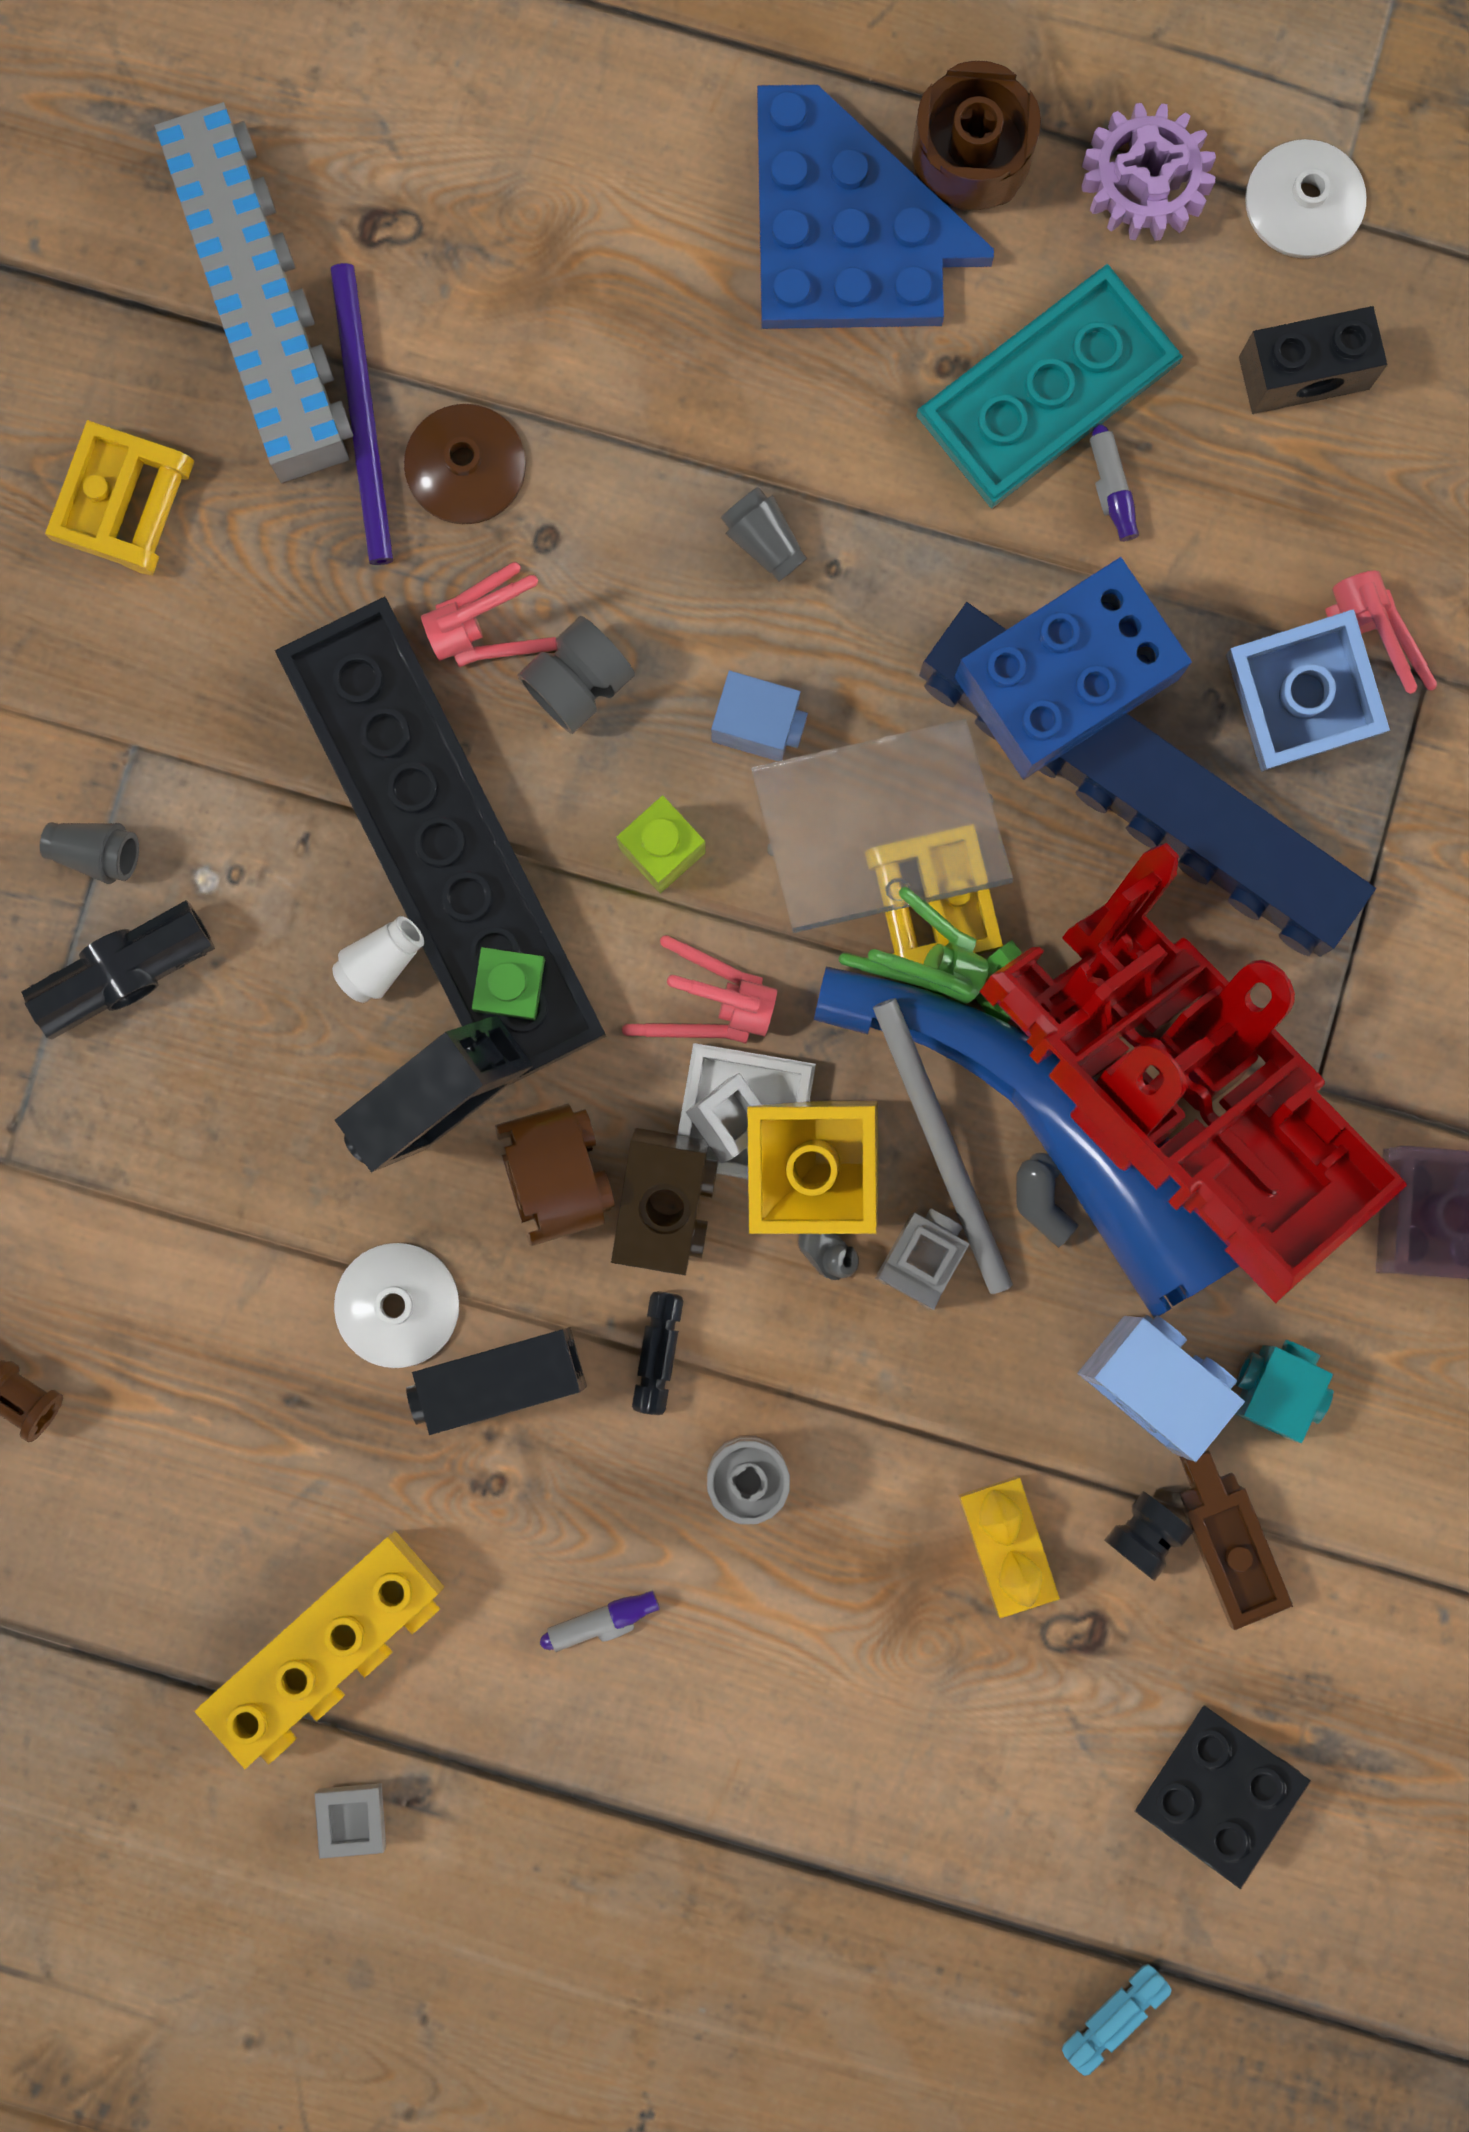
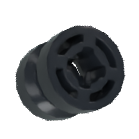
[1104,1491,1194,1581]

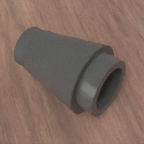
[721,487,807,582]
[40,822,139,884]

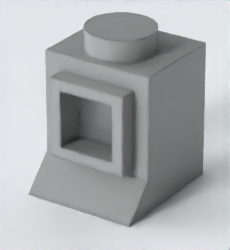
[875,1208,969,1310]

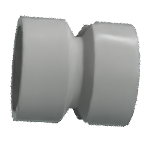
[707,1436,790,1524]

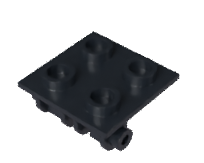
[1135,1705,1311,1889]

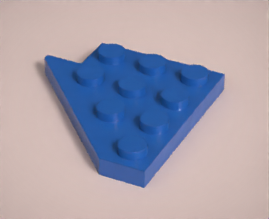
[757,85,994,329]

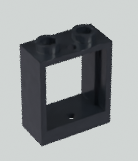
[335,1015,533,1173]
[406,1327,587,1435]

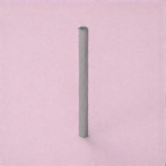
[873,998,1013,1294]

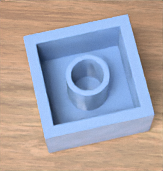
[1226,609,1390,772]
[1077,1315,1245,1462]

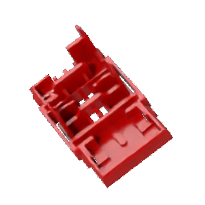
[979,843,1407,1304]

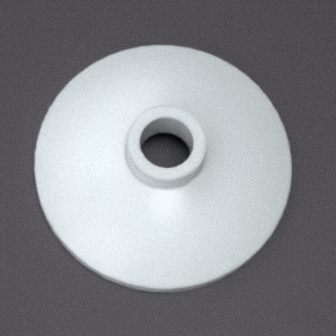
[1245,139,1367,259]
[334,1243,459,1368]

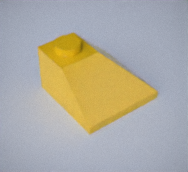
[747,1101,879,1234]

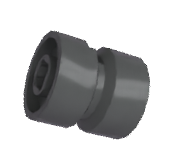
[517,616,635,734]

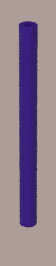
[330,263,393,565]

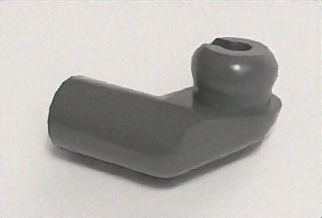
[1016,1152,1079,1248]
[798,1234,859,1280]

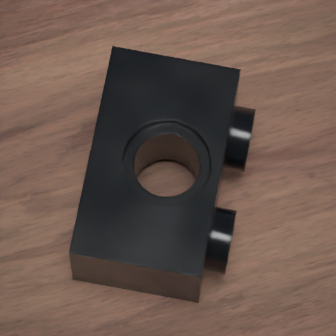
[1239,306,1388,414]

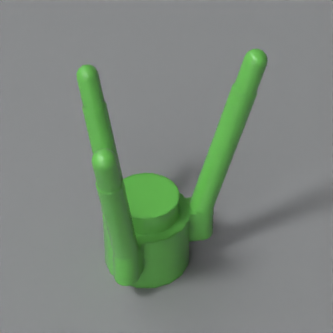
[838,887,989,1003]

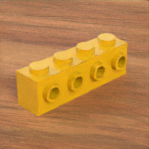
[194,1531,445,1769]

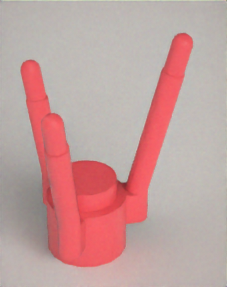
[421,562,558,668]
[1325,570,1437,694]
[622,935,777,1044]

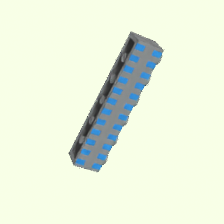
[154,102,354,483]

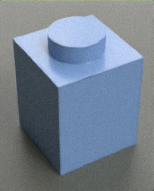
[711,670,808,762]

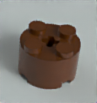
[912,61,1041,210]
[495,1103,615,1246]

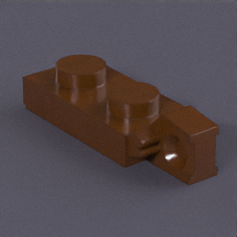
[1179,1450,1293,1630]

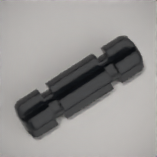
[632,1291,684,1416]

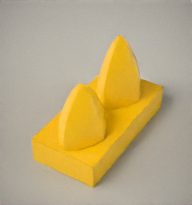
[958,1476,1060,1619]

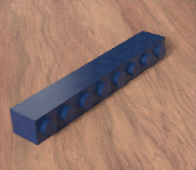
[919,602,1376,957]

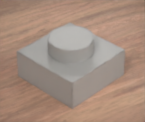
[686,1073,762,1164]
[315,1783,386,1859]

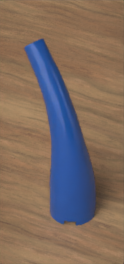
[814,966,1239,1318]

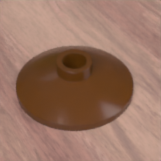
[404,404,526,524]

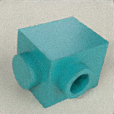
[1235,1340,1334,1443]

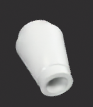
[332,916,424,1003]

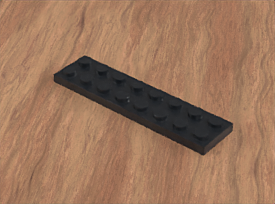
[274,596,607,1086]

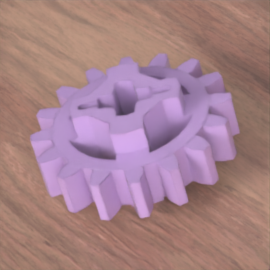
[1082,103,1216,241]

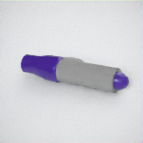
[1090,425,1139,542]
[540,1590,660,1652]

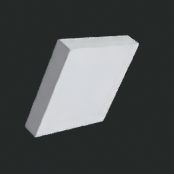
[678,1043,816,1179]

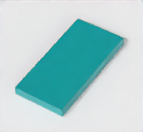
[916,264,1183,509]

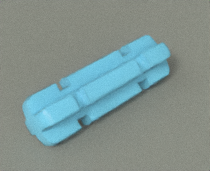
[1061,1964,1172,2076]

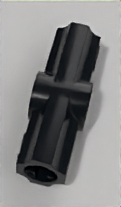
[21,900,215,1040]

